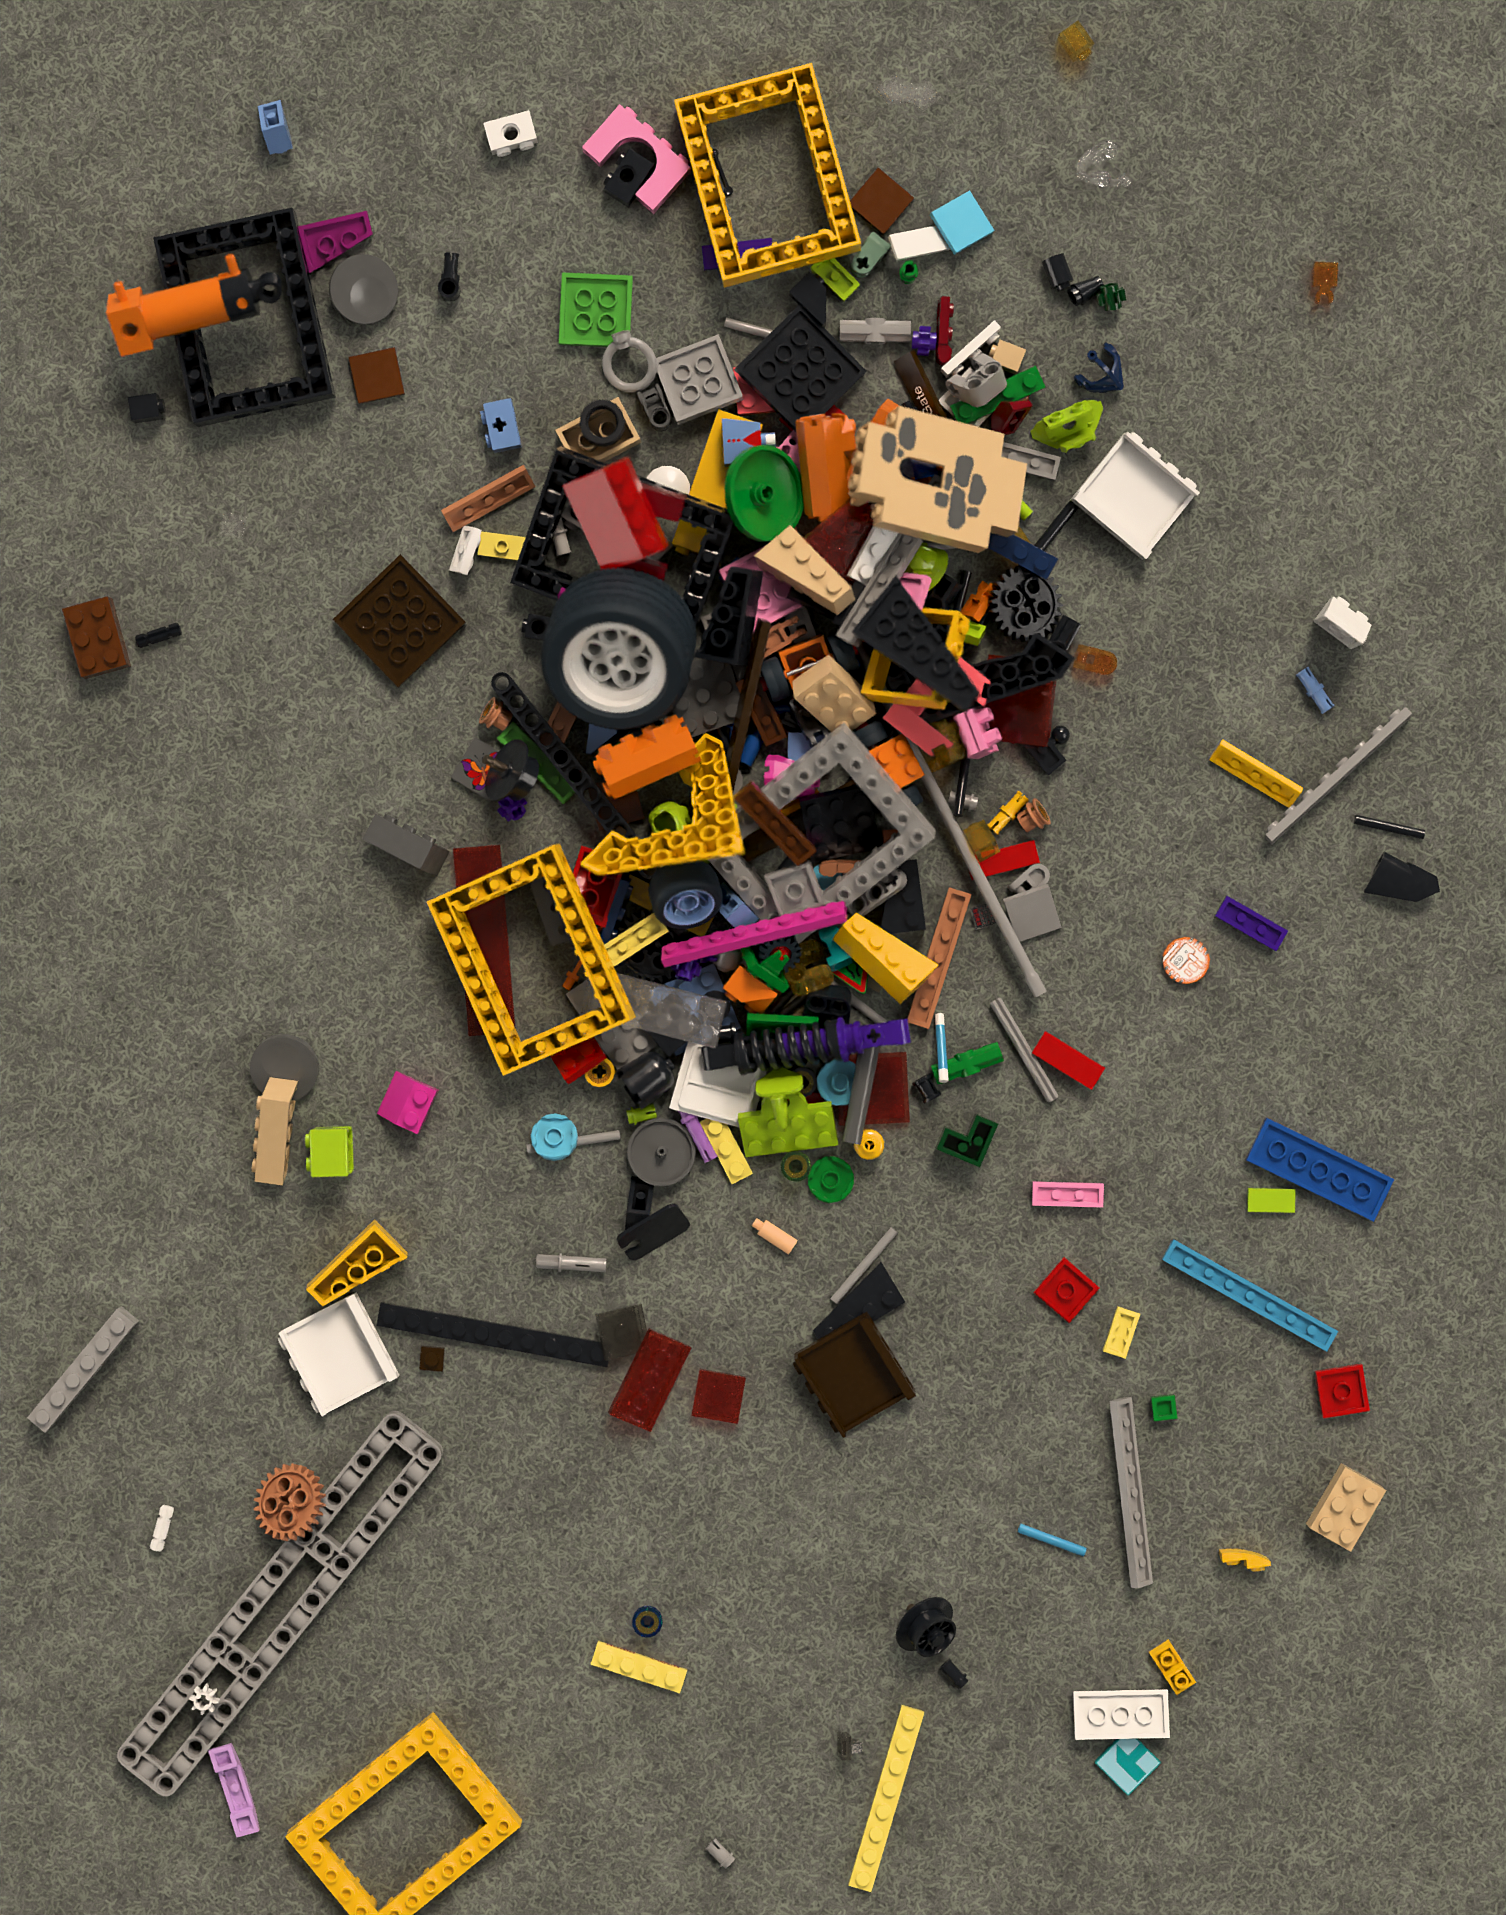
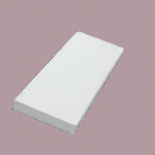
[888,226,951,261]

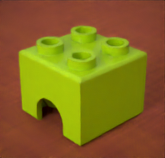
[305,1126,354,1177]

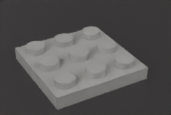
[656,334,744,425]

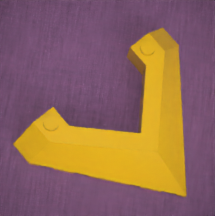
[581,733,744,875]

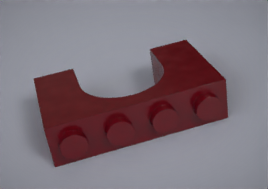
[619,482,687,582]

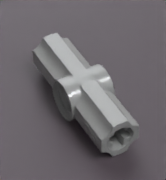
[840,318,911,345]

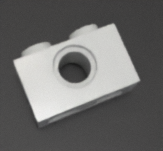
[484,111,538,157]

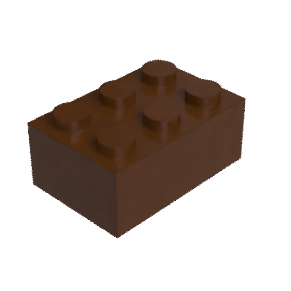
[62,596,131,679]

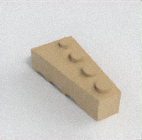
[754,525,855,615]
[252,1077,298,1186]

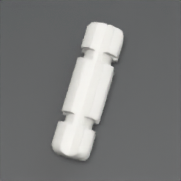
[150,1505,174,1552]

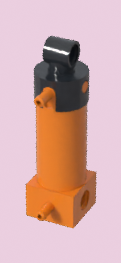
[106,254,282,357]

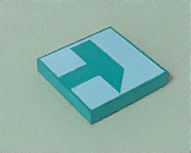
[1094,1738,1161,1796]

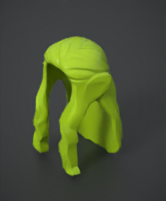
[648,801,710,864]

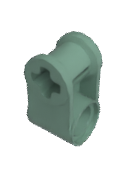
[851,231,891,278]

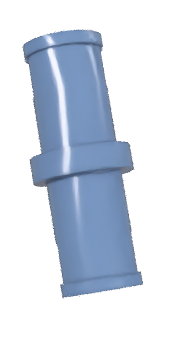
[1296,667,1335,714]

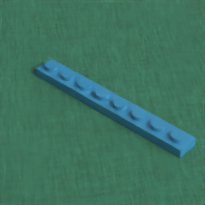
[1162,1239,1338,1352]

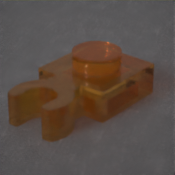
[1312,262,1338,304]

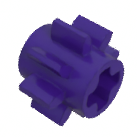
[911,326,937,356]
[497,796,527,822]
[671,959,702,982]

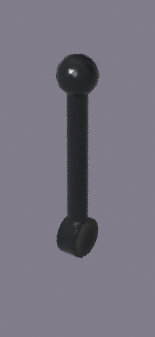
[712,149,733,196]

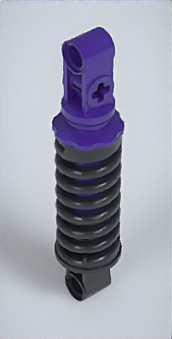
[701,1017,911,1076]

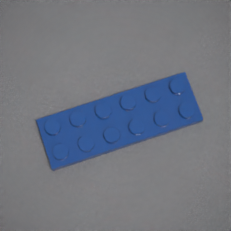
[1245,1118,1394,1222]

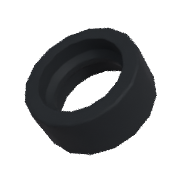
[580,399,625,447]

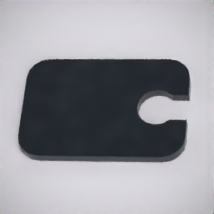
[616,1204,690,1260]

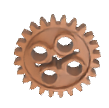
[254,1463,326,1541]

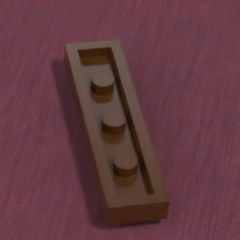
[733,780,816,866]

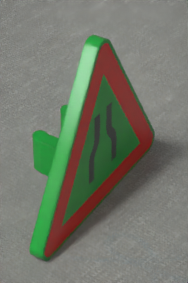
[824,959,869,994]

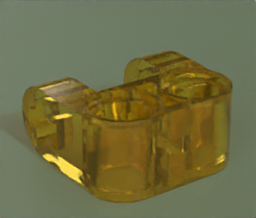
[927,717,967,773]
[783,939,834,996]

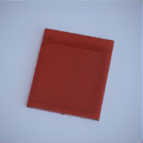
[982,654,1056,747]

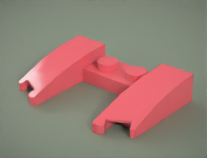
[883,657,991,757]

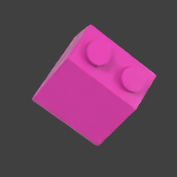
[377,1071,439,1134]

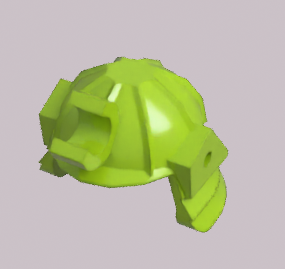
[904,542,948,591]

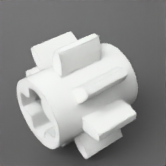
[189,1683,220,1715]

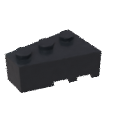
[880,859,926,934]

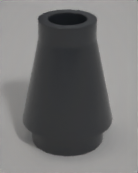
[1067,276,1104,306]

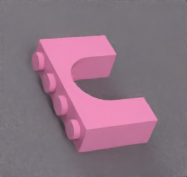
[582,105,691,214]

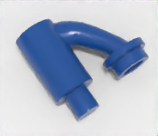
[726,723,764,767]

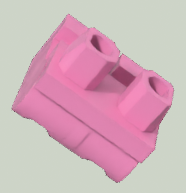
[953,708,1002,759]

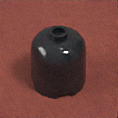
[615,1052,675,1110]

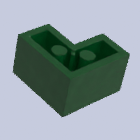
[935,1113,998,1167]

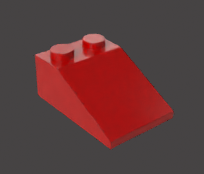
[573,846,622,927]

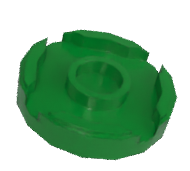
[808,1156,854,1203]

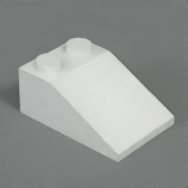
[1314,597,1371,649]

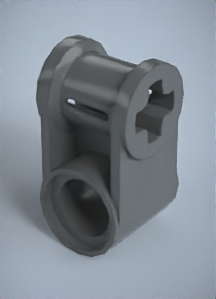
[637,384,671,432]

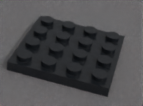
[734,304,867,433]

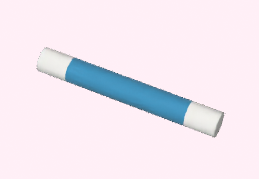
[934,1013,949,1083]

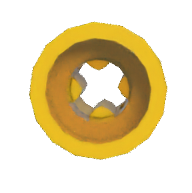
[584,1058,615,1087]

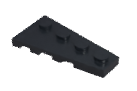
[813,1262,905,1339]

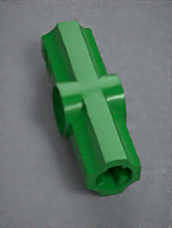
[931,1042,1004,1085]

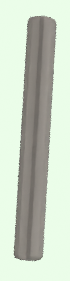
[990,998,1058,1102]

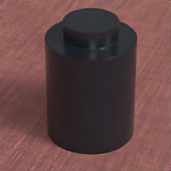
[1042,253,1074,292]

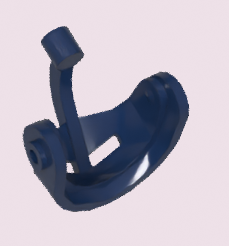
[1073,342,1124,393]

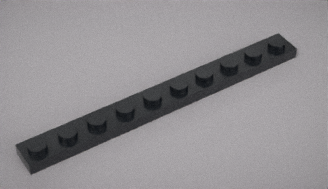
[376,1302,612,1367]

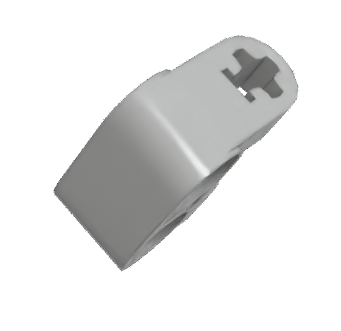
[946,353,1007,407]

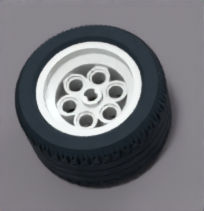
[541,568,696,730]

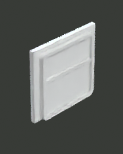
[669,1040,767,1128]

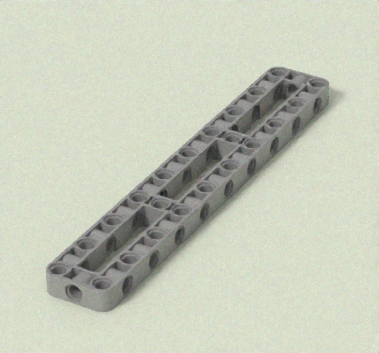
[117,1411,443,1796]

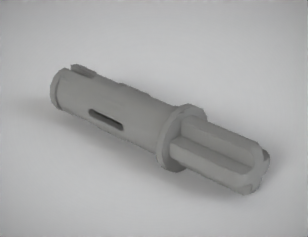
[536,1253,606,1273]

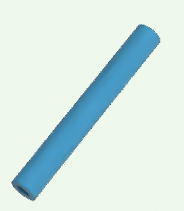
[1017,1523,1087,1557]

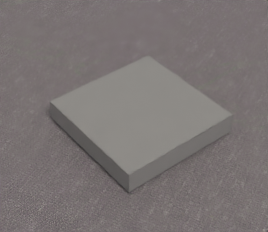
[764,859,826,917]
[1003,884,1062,942]

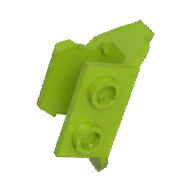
[1030,400,1103,453]

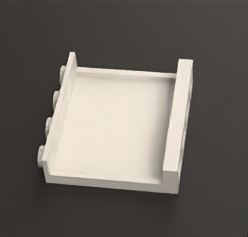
[1070,432,1200,560]
[278,1292,399,1416]

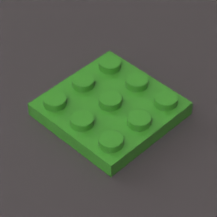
[559,273,633,348]

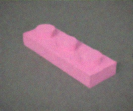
[1032,1181,1104,1207]

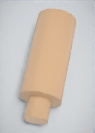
[752,1218,798,1254]

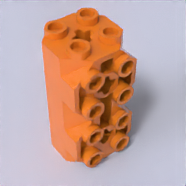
[795,413,857,521]
[593,714,702,800]

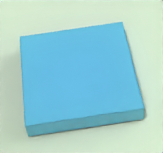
[930,190,995,255]

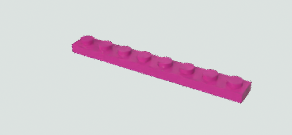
[661,901,847,968]

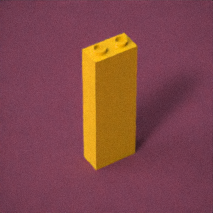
[672,409,763,555]

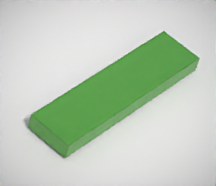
[497,722,575,804]

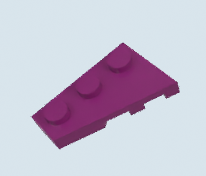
[298,211,373,274]

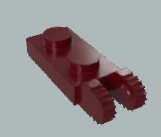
[935,296,954,366]

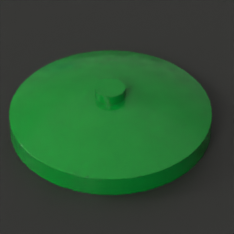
[724,445,804,542]

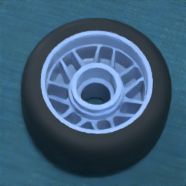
[648,860,723,929]

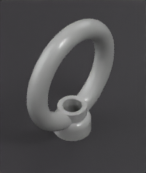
[602,330,657,393]

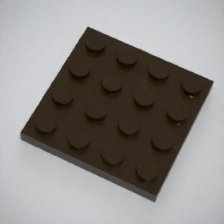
[333,554,466,688]

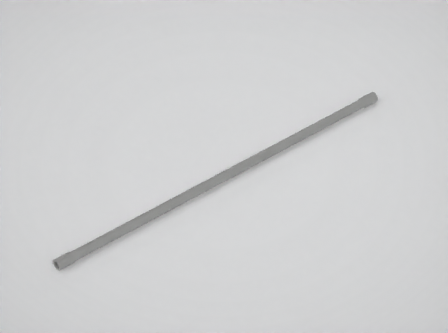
[857,641,1047,998]

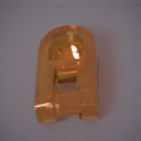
[1073,644,1117,675]

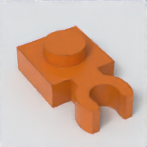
[961,581,997,622]

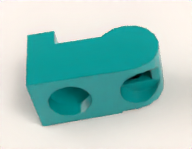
[819,925,853,973]

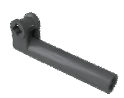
[842,1024,881,1144]

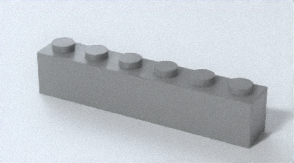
[27,1306,139,1433]

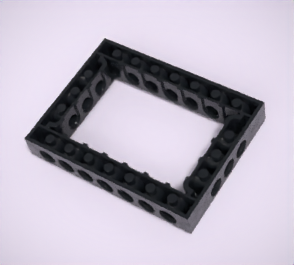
[153,207,336,427]
[510,446,734,629]

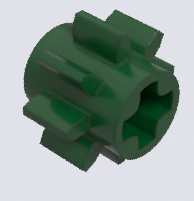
[1096,283,1126,311]

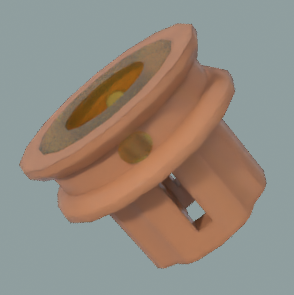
[479,697,513,731]
[1017,798,1051,832]

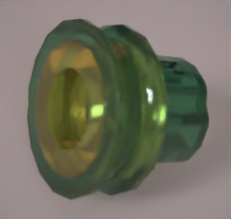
[781,1151,811,1182]

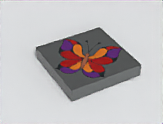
[451,737,499,802]

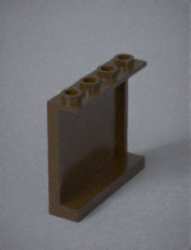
[793,1312,916,1438]

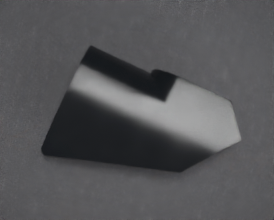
[1364,852,1440,902]

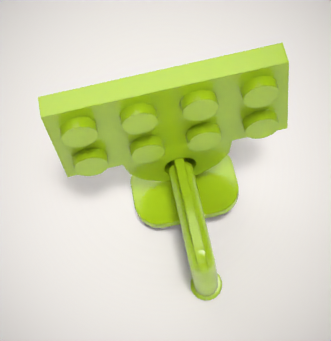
[738,1067,839,1157]

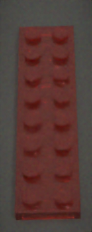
[453,845,516,1036]

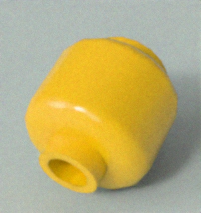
[854,1129,884,1160]

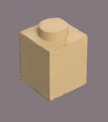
[988,340,1026,375]

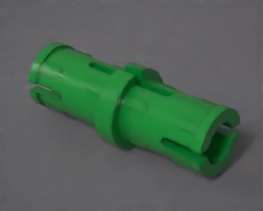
[899,261,918,284]

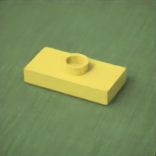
[477,531,526,561]
[1102,1306,1140,1359]

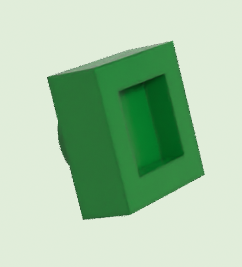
[1151,1394,1178,1421]

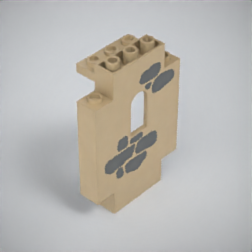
[848,406,1027,553]

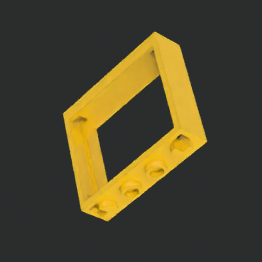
[861,608,970,710]

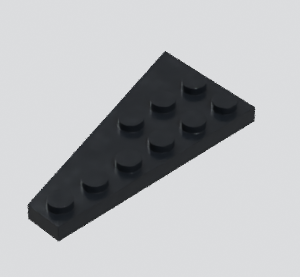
[852,575,981,713]

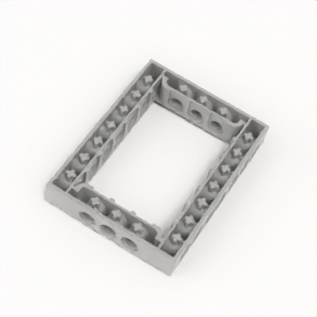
[708,723,935,944]

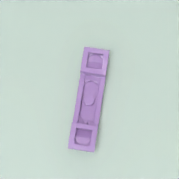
[208,1743,260,1838]

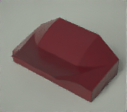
[991,395,1033,436]

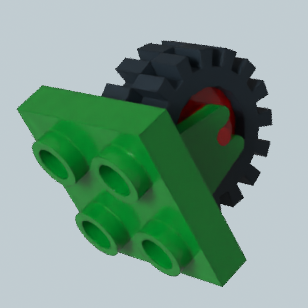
[740,935,801,993]

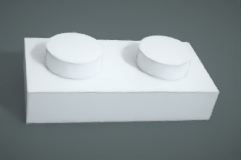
[449,526,482,575]

